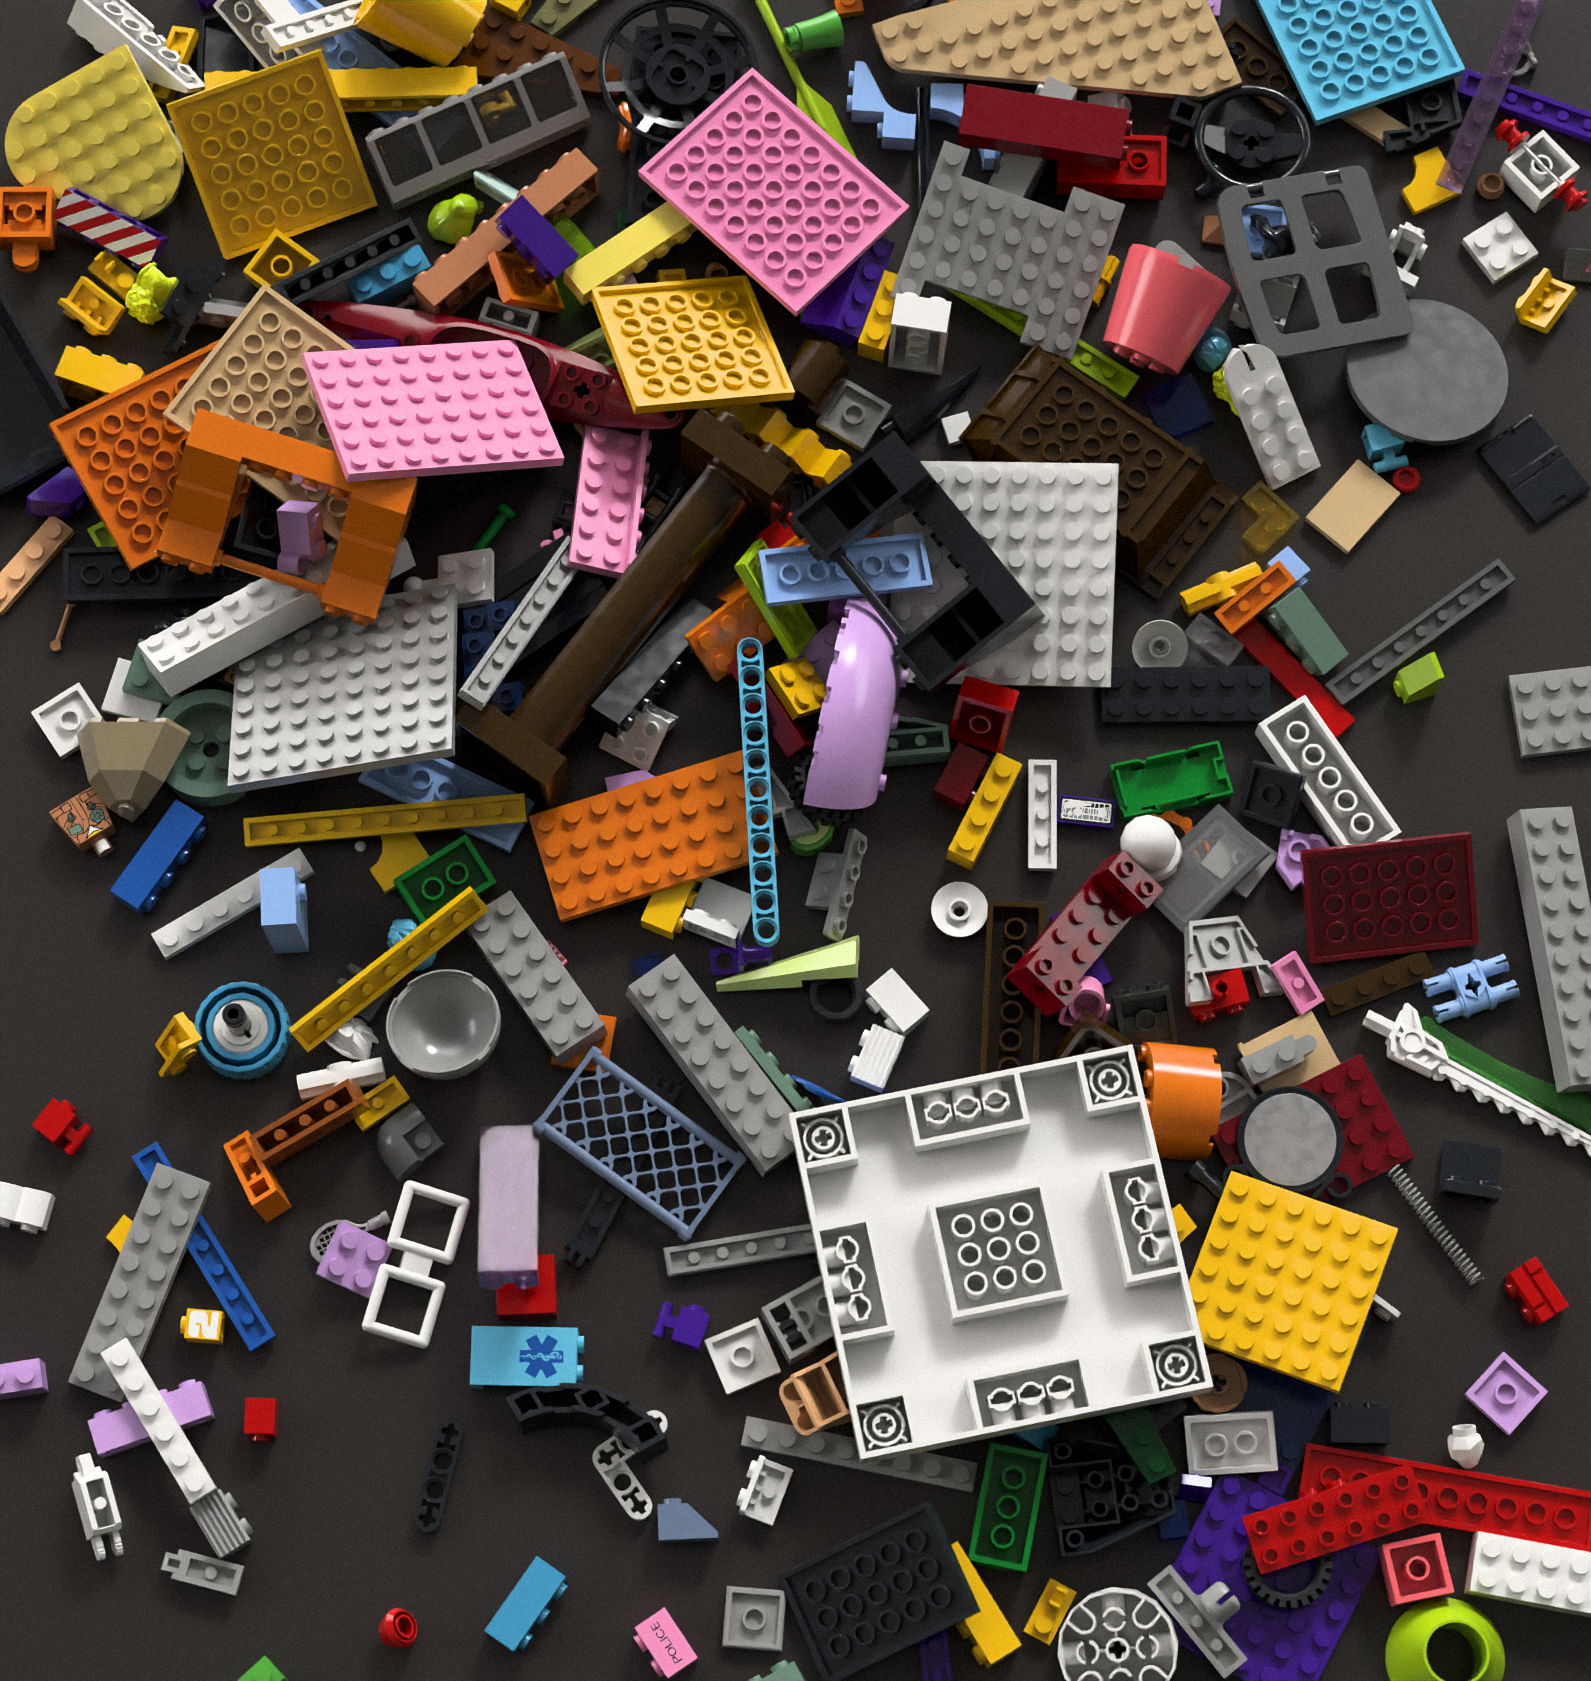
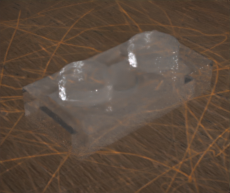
[1184,613,1245,666]

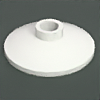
[1132,620,1188,667]
[931,882,988,938]

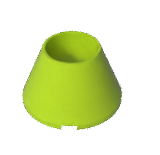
[1385,1598,1505,1681]

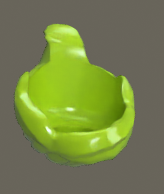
[427,193,484,244]

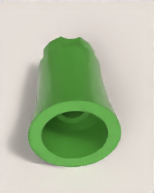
[783,10,844,53]

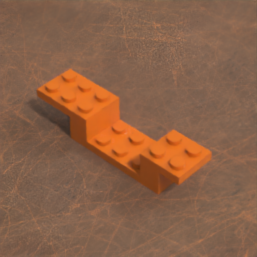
[684,530,883,682]

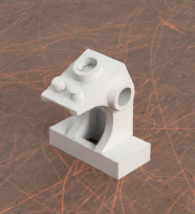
[1362,222,1428,297]

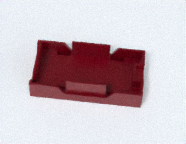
[726,653,816,759]

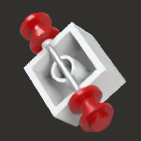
[1495,119,1588,213]

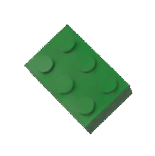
[393,834,497,925]

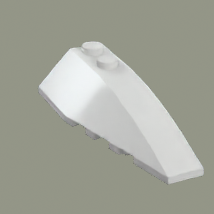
[67,0,205,93]

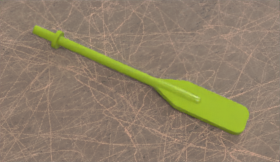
[755,0,857,159]

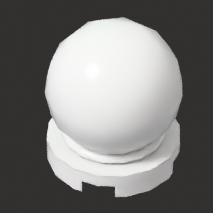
[1120,815,1183,882]

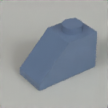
[657,1498,718,1543]

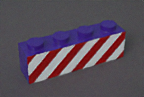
[53,187,169,270]

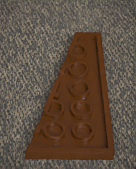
[453,7,631,100]

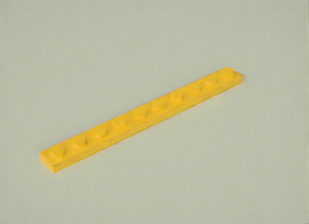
[243,793,528,848]

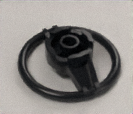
[1193,85,1312,195]

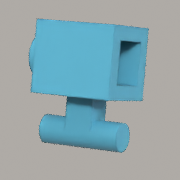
[1361,424,1409,474]

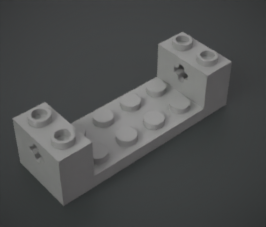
[761,1275,834,1366]

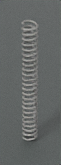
[1385,1164,1484,1285]

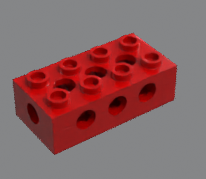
[1055,135,1167,200]

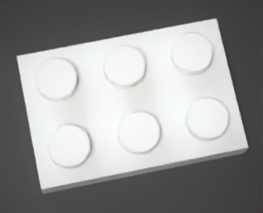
[1184,1410,1278,1475]

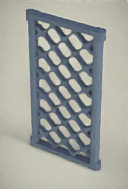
[531,1045,748,1242]

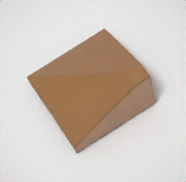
[1201,215,1224,246]

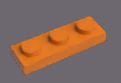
[1214,560,1297,636]

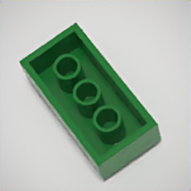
[967,1442,1048,1575]

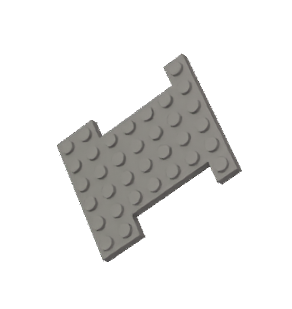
[890,141,1125,361]

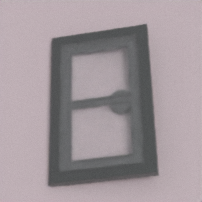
[1152,804,1271,934]

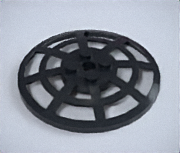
[598,0,760,147]

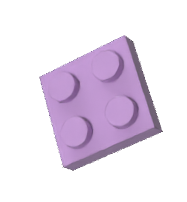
[316,1221,392,1298]
[1463,1351,1548,1436]

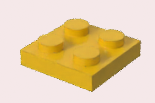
[764,657,827,720]

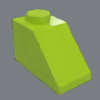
[1393,652,1445,705]

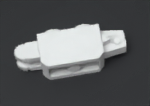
[71,1453,123,1561]

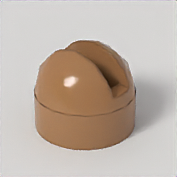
[705,262,728,278]

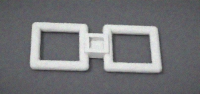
[362,1180,470,1349]

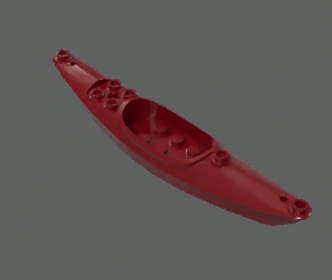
[298,301,685,429]

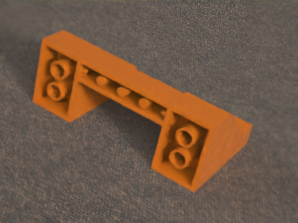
[157,408,418,626]

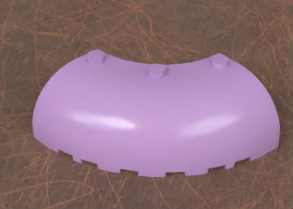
[803,597,909,810]

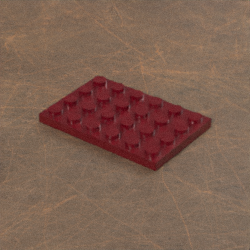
[1300,831,1479,964]
[1211,1054,1415,1203]

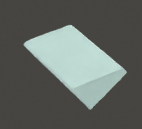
[473,171,519,204]

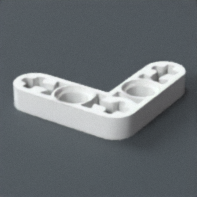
[593,1410,668,1521]

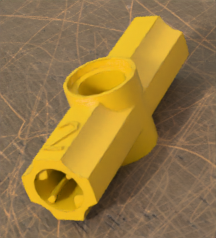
[1179,562,1262,616]

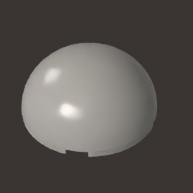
[386,969,501,1080]

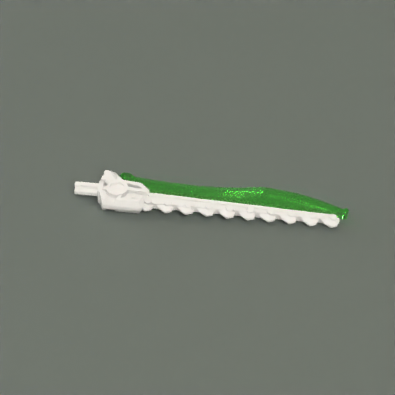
[1362,1003,1591,1157]

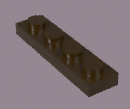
[1320,951,1435,1019]

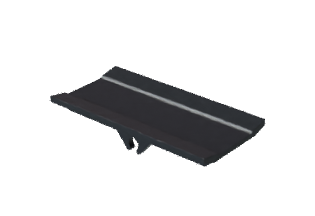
[456,531,609,671]

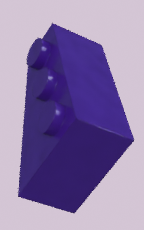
[495,194,579,285]

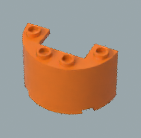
[1137,1042,1222,1162]

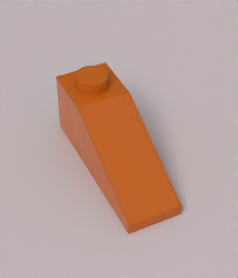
[223,1130,291,1222]

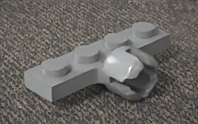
[1147,1564,1248,1679]

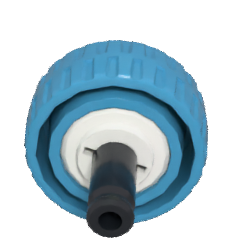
[194,981,291,1080]

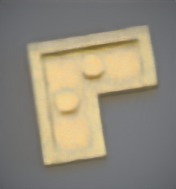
[1240,480,1300,557]

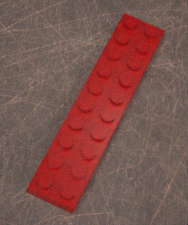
[1297,1443,1591,1552]

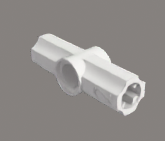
[296,1057,386,1101]

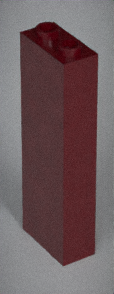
[957,84,1133,170]

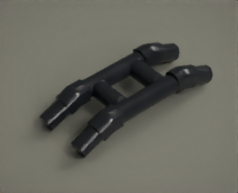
[635,461,697,554]

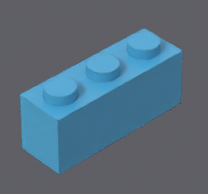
[346,244,432,306]
[484,1556,568,1653]

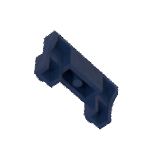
[458,600,525,716]

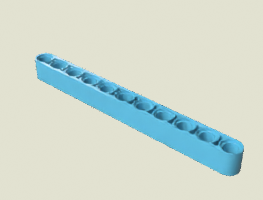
[737,637,780,947]

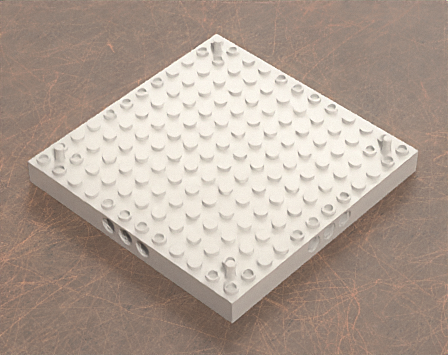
[789,1045,1213,1464]

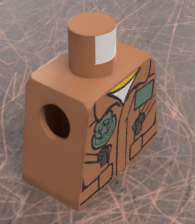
[49,787,116,857]

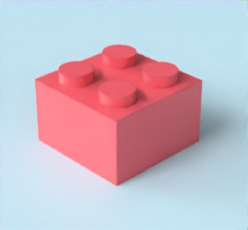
[1376,1533,1454,1607]

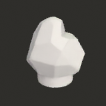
[1447,1424,1484,1469]

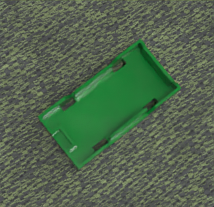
[1108,741,1233,824]

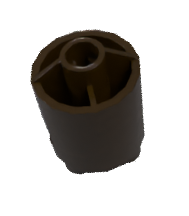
[780,340,850,420]

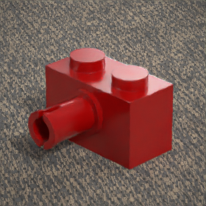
[1183,968,1250,1022]

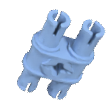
[1422,954,1520,1023]

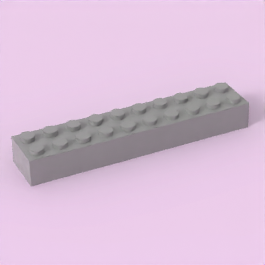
[1506,806,1591,1094]

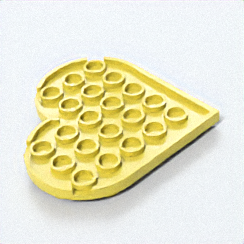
[5,44,184,221]

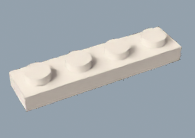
[1028,759,1057,872]

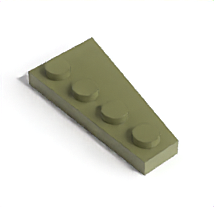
[530,0,600,38]

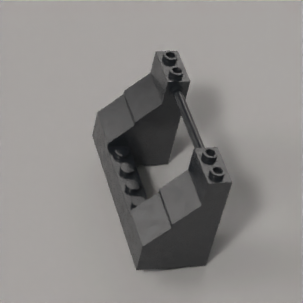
[789,431,1045,695]

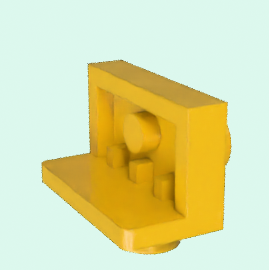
[1515,268,1577,334]
[57,276,126,336]
[155,1012,202,1078]

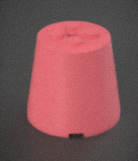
[1102,244,1231,375]

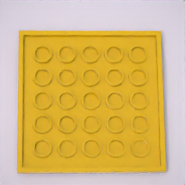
[166,49,378,260]
[590,275,795,414]
[1189,1171,1398,1394]

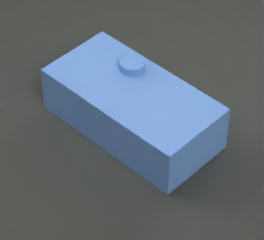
[260,867,309,954]

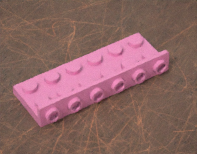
[567,425,652,579]

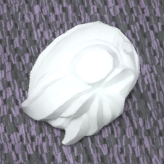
[324,1017,379,1061]

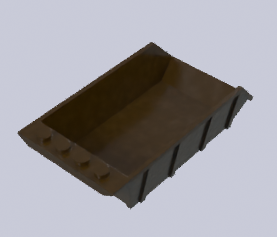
[958,344,1240,601]

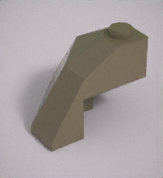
[77,718,191,823]

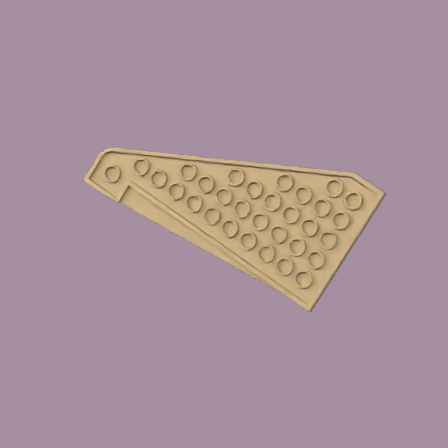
[872,0,1242,101]

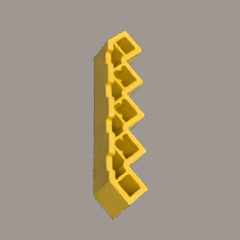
[697,403,853,490]

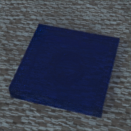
[1141,373,1215,439]

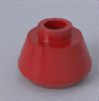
[378,1608,417,1648]

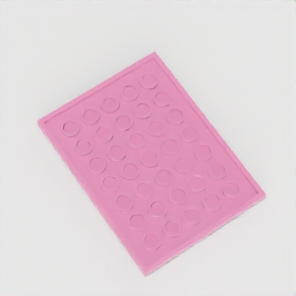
[638,68,910,316]
[301,340,564,482]

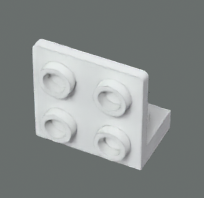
[599,703,679,771]
[682,878,752,949]

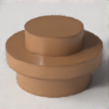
[1477,172,1505,199]

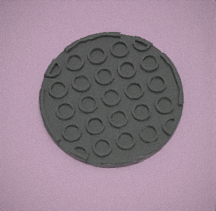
[1345,299,1509,446]

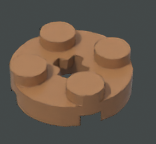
[1190,1354,1247,1414]

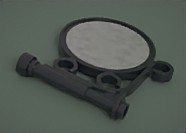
[1183,1086,1353,1202]

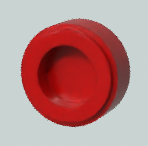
[1391,466,1420,495]

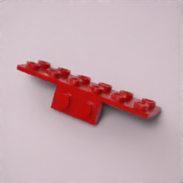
[1242,1464,1429,1574]

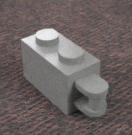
[1237,1034,1317,1089]

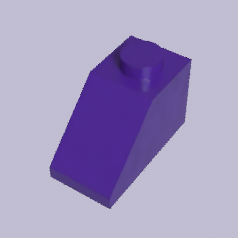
[26,466,90,518]

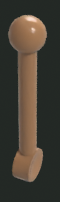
[50,604,76,652]

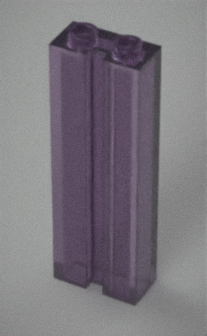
[478,1125,540,1289]

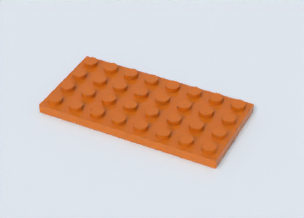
[528,750,779,923]

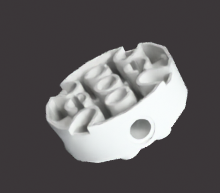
[1058,1587,1178,1681]

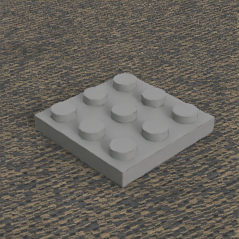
[1507,666,1591,758]

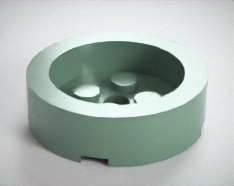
[159,689,247,807]

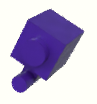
[652,1301,711,1352]

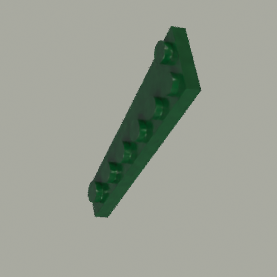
[1102,1406,1177,1485]

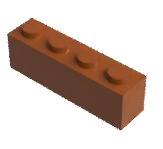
[249,1079,371,1167]

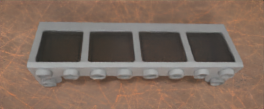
[365,51,591,211]

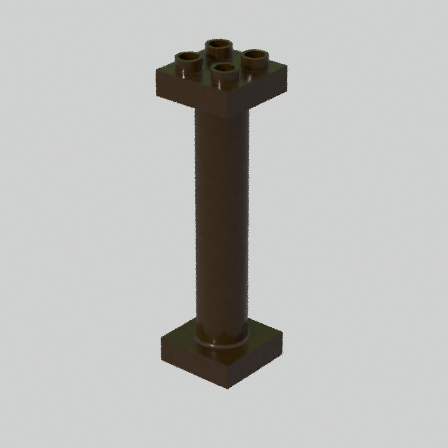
[455,408,792,811]

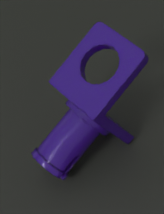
[709,938,772,977]

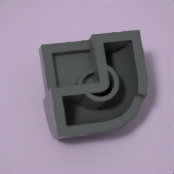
[376,1102,444,1183]

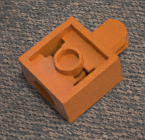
[0,187,58,273]

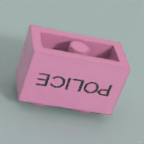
[633,1607,698,1680]

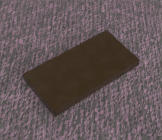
[1220,16,1302,121]

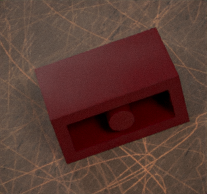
[933,742,990,812]

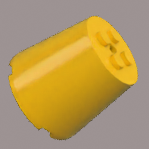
[354,0,487,68]

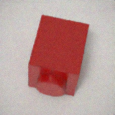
[244,1398,279,1443]

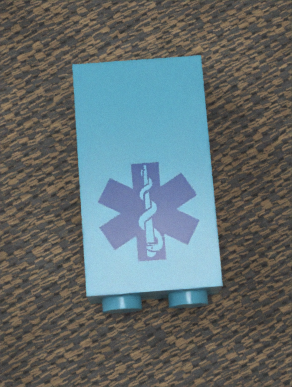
[470,1326,584,1389]

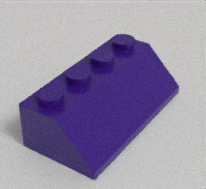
[800,237,895,347]

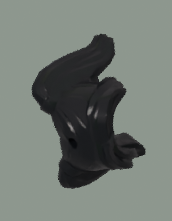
[1250,213,1321,260]

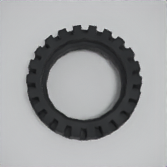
[787,747,867,827]
[1242,1541,1332,1610]

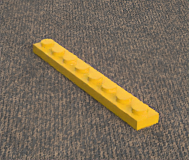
[289,886,489,1052]

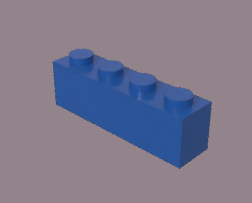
[110,799,208,916]

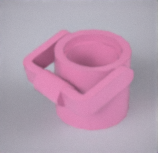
[1059,976,1110,1027]

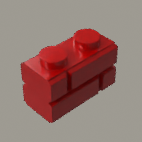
[1503,1256,1569,1327]

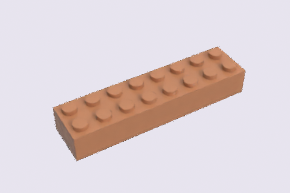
[412,147,600,316]

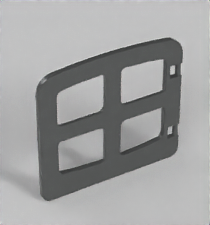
[1216,165,1414,359]

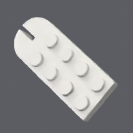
[1223,344,1321,490]

